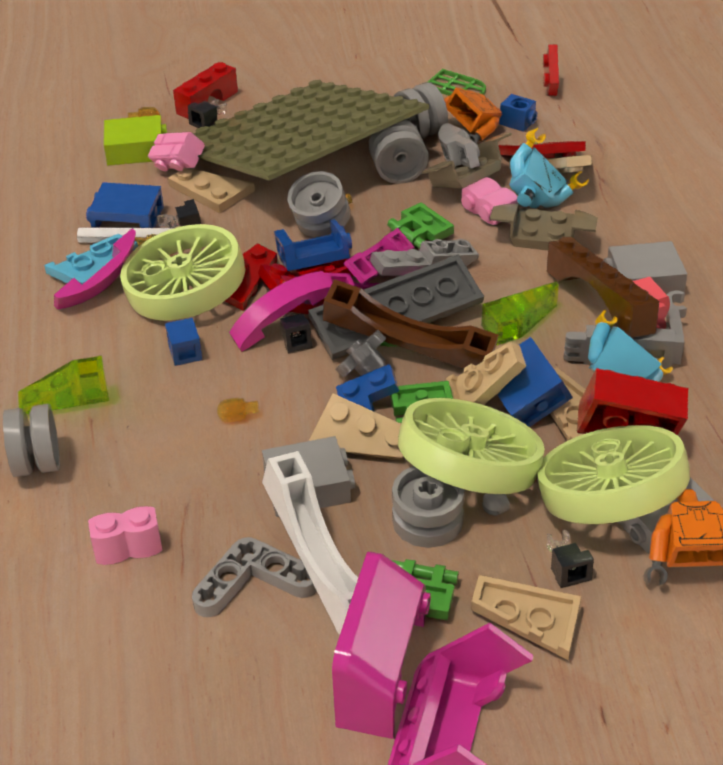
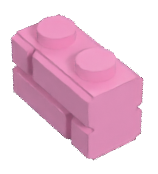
[148,132,205,172]

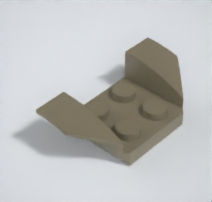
[422,133,512,188]
[490,203,598,250]

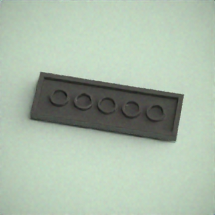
[308,255,484,360]

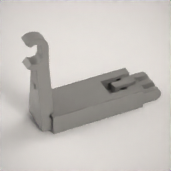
[563,290,687,369]

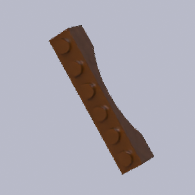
[546,237,660,338]
[323,279,499,369]

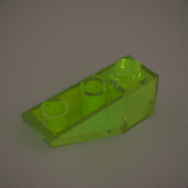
[481,281,559,345]
[18,355,110,415]

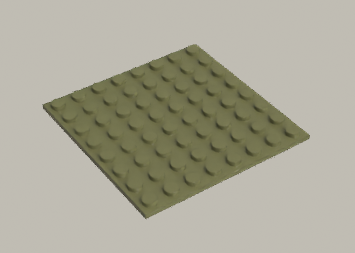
[194,80,430,181]

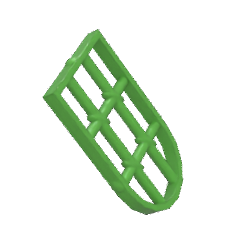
[427,69,486,96]

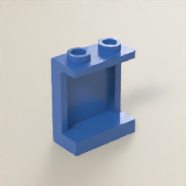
[86,182,164,228]
[274,219,352,271]
[497,337,573,427]

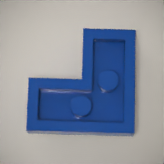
[336,364,399,412]

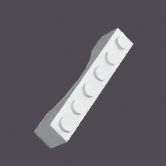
[262,451,358,636]

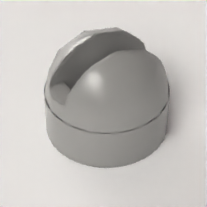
[482,493,510,516]

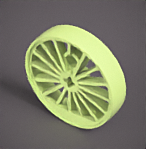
[120,224,245,320]
[398,398,545,494]
[537,425,690,524]

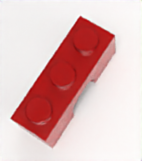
[173,62,238,119]

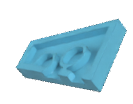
[44,234,138,284]

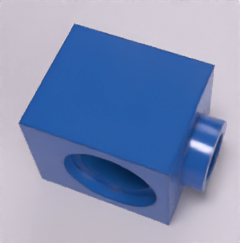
[499,94,538,132]
[165,318,203,366]

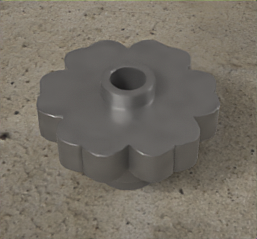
[335,330,386,377]

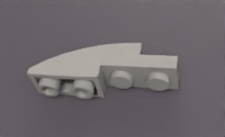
[438,123,480,168]
[370,239,479,277]

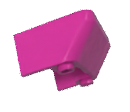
[332,551,431,739]
[388,623,533,765]

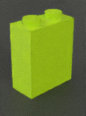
[104,115,167,166]

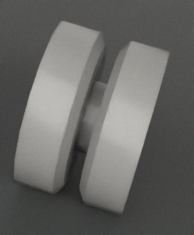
[394,82,448,139]
[369,120,428,184]
[287,171,351,238]
[3,404,60,477]
[392,466,465,548]

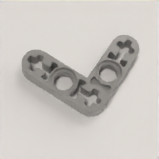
[192,537,317,617]

